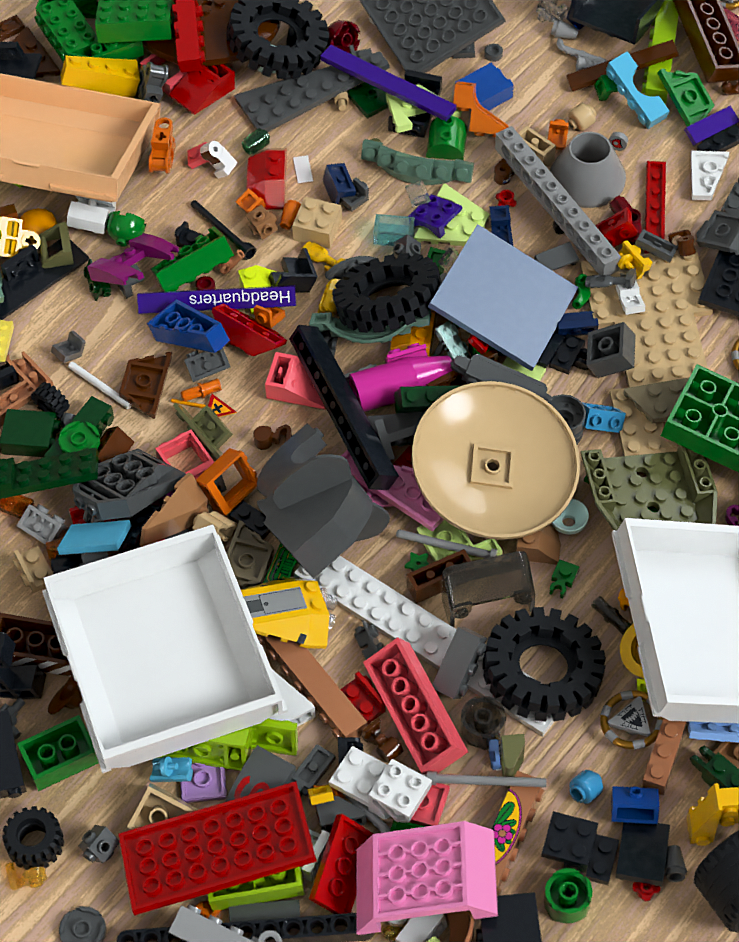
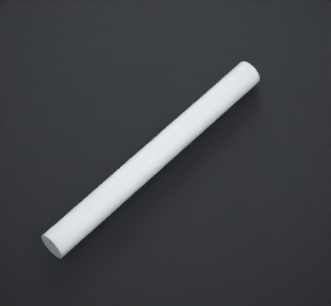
[68,361,132,410]

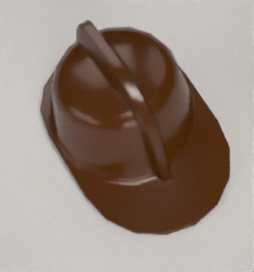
[48,674,83,714]

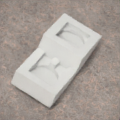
[615,281,645,315]

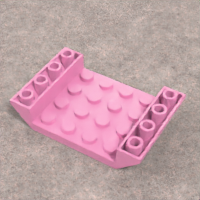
[357,821,498,935]

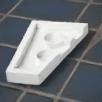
[691,151,730,201]

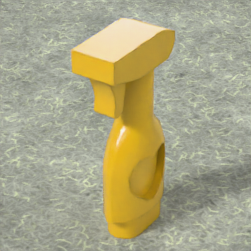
[301,241,345,271]

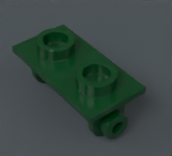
[84,259,112,301]

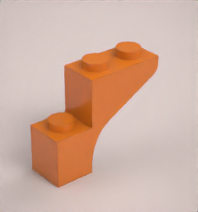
[453,81,509,137]

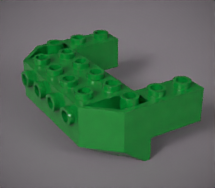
[35,0,144,63]

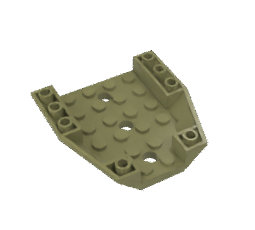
[580,445,718,531]

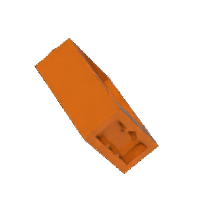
[196,448,258,516]

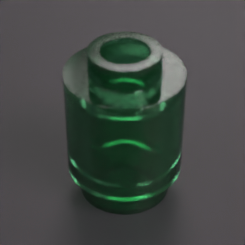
[242,128,270,155]

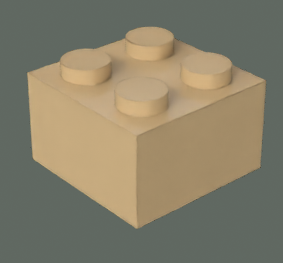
[292,197,342,249]

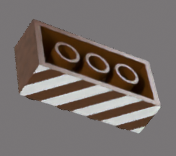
[0,613,72,677]

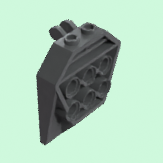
[72,448,186,523]

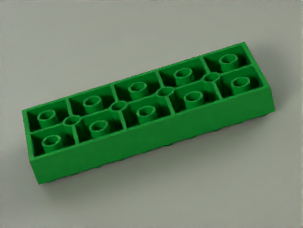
[95,0,175,43]
[661,364,739,473]

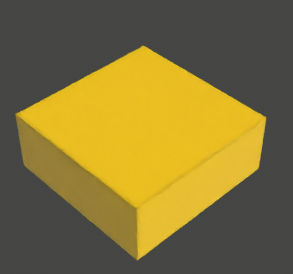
[307,785,334,805]

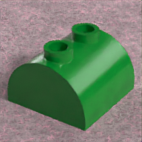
[426,116,467,160]

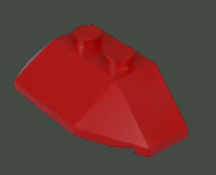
[246,148,287,210]
[212,303,287,356]

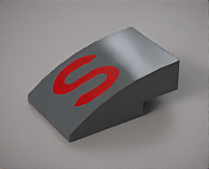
[225,745,296,802]

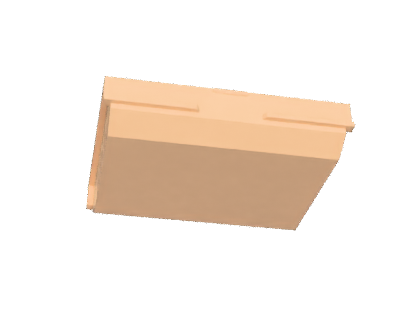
[0,73,161,202]

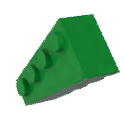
[151,226,234,292]

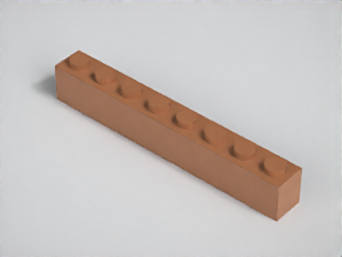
[256,634,367,741]

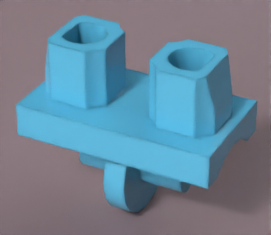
[150,756,193,782]

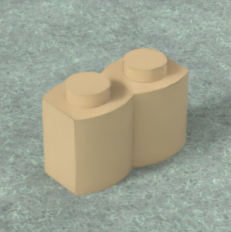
[192,511,237,542]

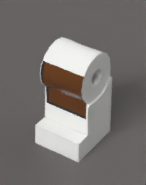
[200,141,238,179]

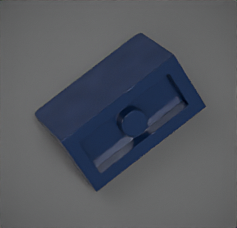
[323,163,356,204]
[556,311,599,336]

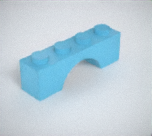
[606,51,669,129]

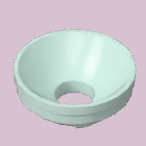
[551,499,589,535]

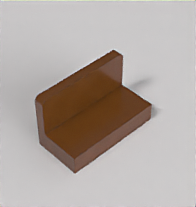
[98,426,134,463]

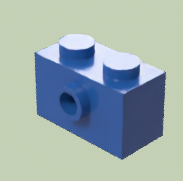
[611,786,660,824]

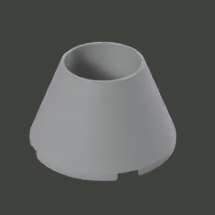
[550,132,626,208]

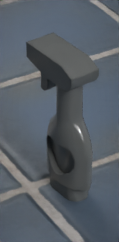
[585,268,637,289]

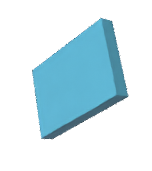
[57,520,132,555]

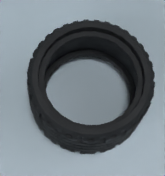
[694,830,739,933]

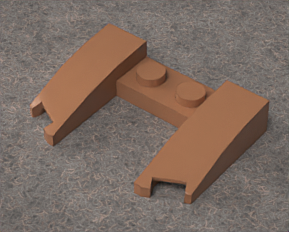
[0,351,54,427]

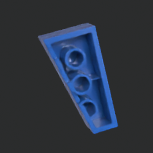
[147,299,230,353]

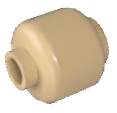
[568,103,597,131]

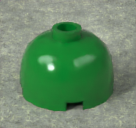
[107,211,147,246]

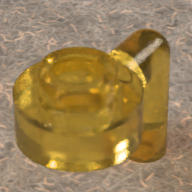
[5,862,47,890]

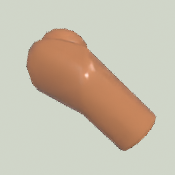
[218,250,245,274]

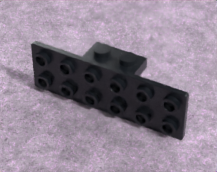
[0,239,89,320]

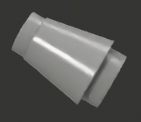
[551,20,579,40]

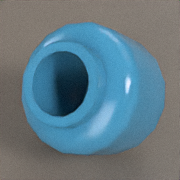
[569,770,603,804]

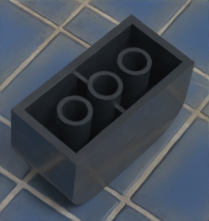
[476,892,542,942]

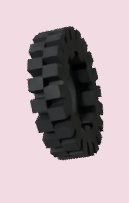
[226,0,329,79]
[332,253,442,333]
[482,607,606,722]

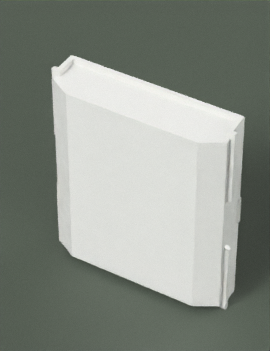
[612,518,739,724]
[42,525,287,773]

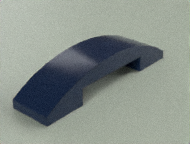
[489,205,514,247]

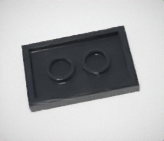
[616,822,670,886]

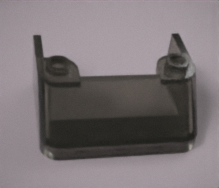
[442,551,535,628]

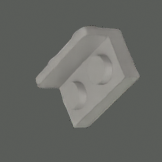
[16,504,69,548]

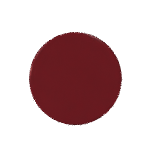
[196,276,216,290]

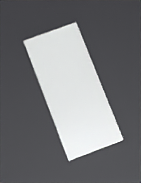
[293,155,313,183]

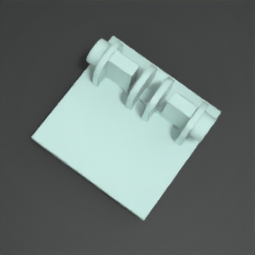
[435,320,469,360]

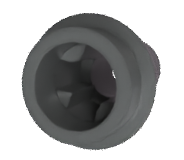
[664,845,687,882]

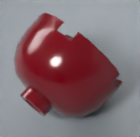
[326,20,360,52]

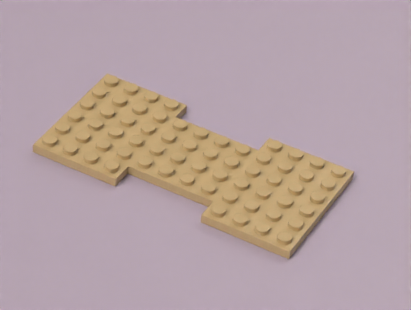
[580,248,732,456]

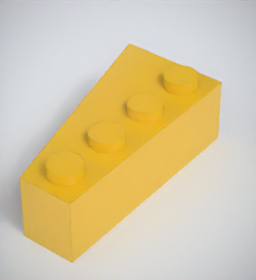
[60,56,140,98]

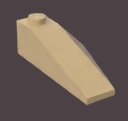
[127,783,198,829]

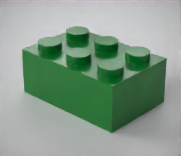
[17,715,99,791]

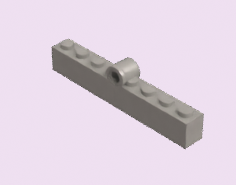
[168,904,283,942]

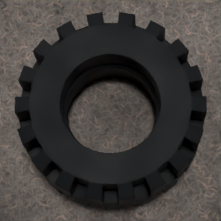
[2,806,64,871]

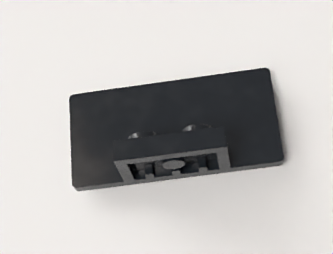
[0,42,42,80]

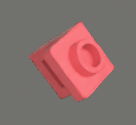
[187,142,212,169]

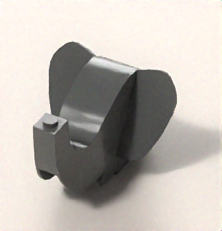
[257,423,390,579]

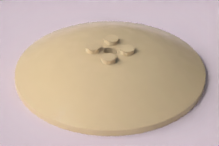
[411,381,580,540]

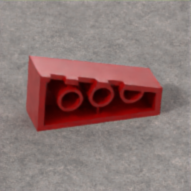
[172,0,206,73]

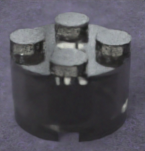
[461,696,506,750]

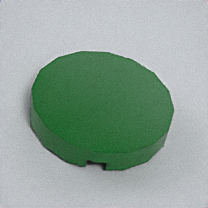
[58,421,100,453]

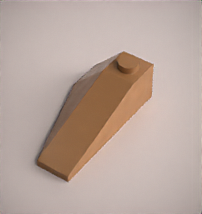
[140,472,208,547]
[516,524,561,565]

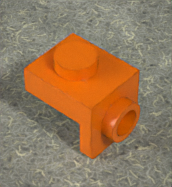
[548,119,569,150]
[236,188,266,214]
[254,305,285,329]

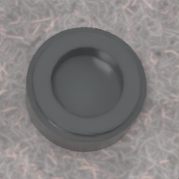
[484,44,503,62]

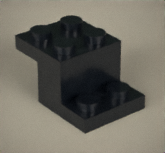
[541,811,619,885]

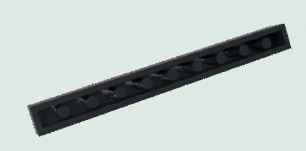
[289,325,399,490]

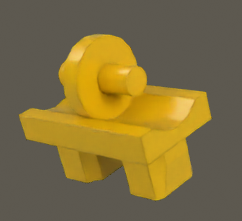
[617,240,653,280]

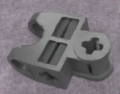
[136,62,169,103]

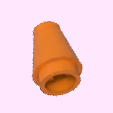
[280,200,301,230]

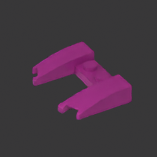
[87,233,179,285]

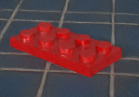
[309,814,374,914]

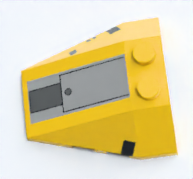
[241,578,329,649]

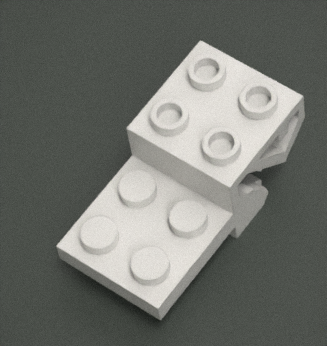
[67,196,116,234]
[329,746,432,823]

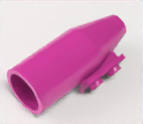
[348,343,453,412]

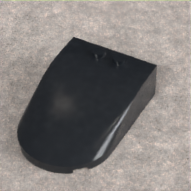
[569,0,664,45]

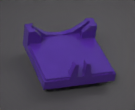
[408,194,462,238]

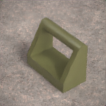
[39,222,74,269]
[500,734,525,788]

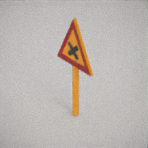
[171,394,237,417]

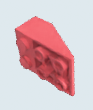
[265,352,326,410]

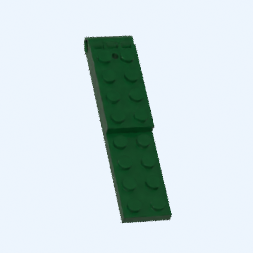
[0,447,99,499]

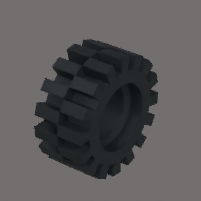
[31,382,70,420]

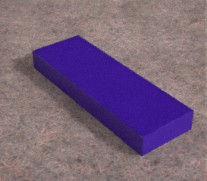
[684,105,739,146]

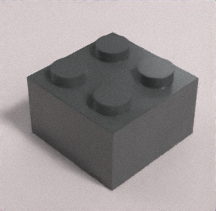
[586,322,636,378]

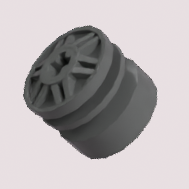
[547,394,586,445]

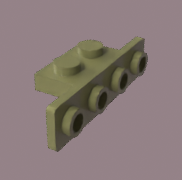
[173,403,233,461]

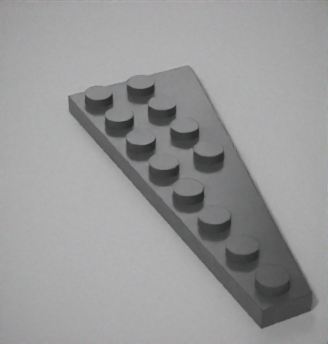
[234,51,390,136]

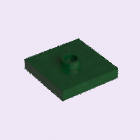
[347,82,389,119]

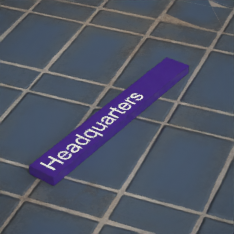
[137,285,297,314]

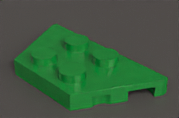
[657,69,715,127]

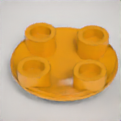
[20,208,56,241]

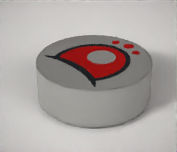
[609,132,628,151]

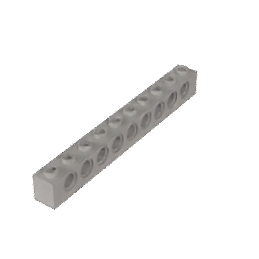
[495,126,621,275]

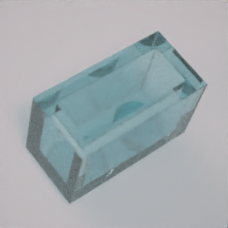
[373,214,415,246]

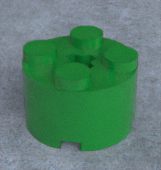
[544,868,593,923]

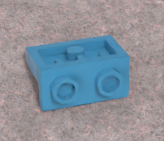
[582,402,626,433]

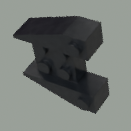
[0,632,46,700]

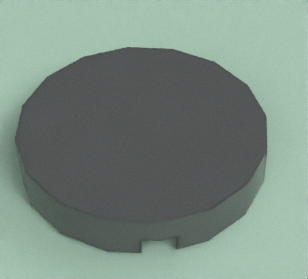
[59,906,107,942]

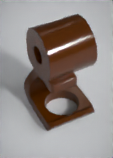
[668,230,696,256]
[253,424,292,450]
[362,718,403,763]

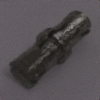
[591,596,632,635]

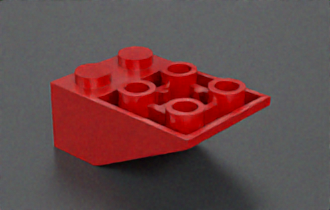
[169,64,235,115]

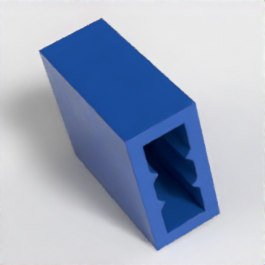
[455,63,514,111]

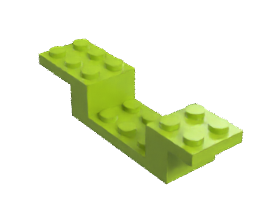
[157,718,298,771]

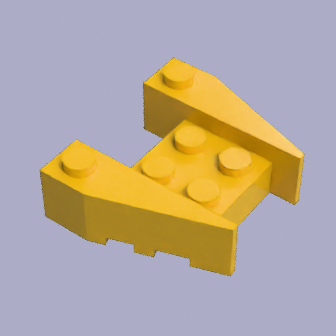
[686,783,739,846]

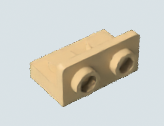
[12,546,53,593]

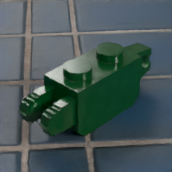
[690,746,739,788]

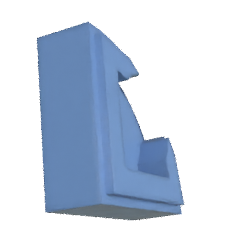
[488,739,500,770]

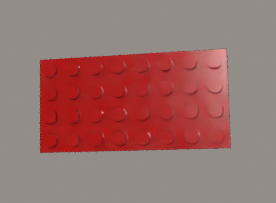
[118,781,317,916]

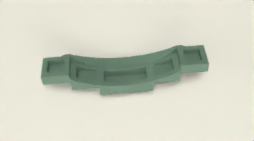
[361,139,475,185]
[309,309,432,343]

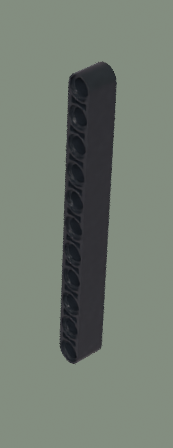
[116,913,375,942]

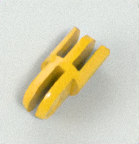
[318,278,340,316]

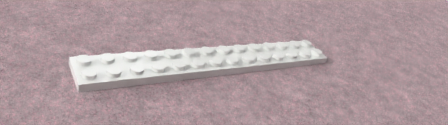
[294,556,554,737]

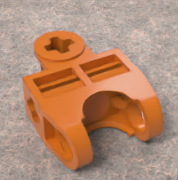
[149,118,176,174]

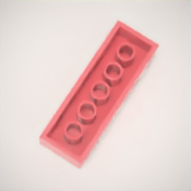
[363,637,468,774]

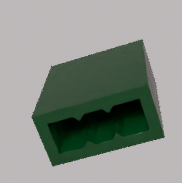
[0,409,61,457]

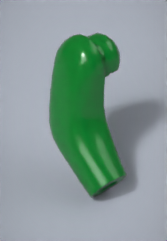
[572,274,591,309]

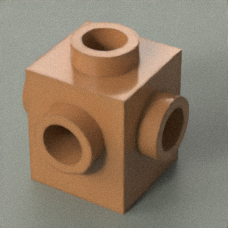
[246,205,278,240]

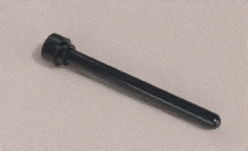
[191,200,256,260]

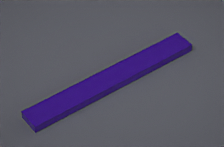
[320,45,457,121]

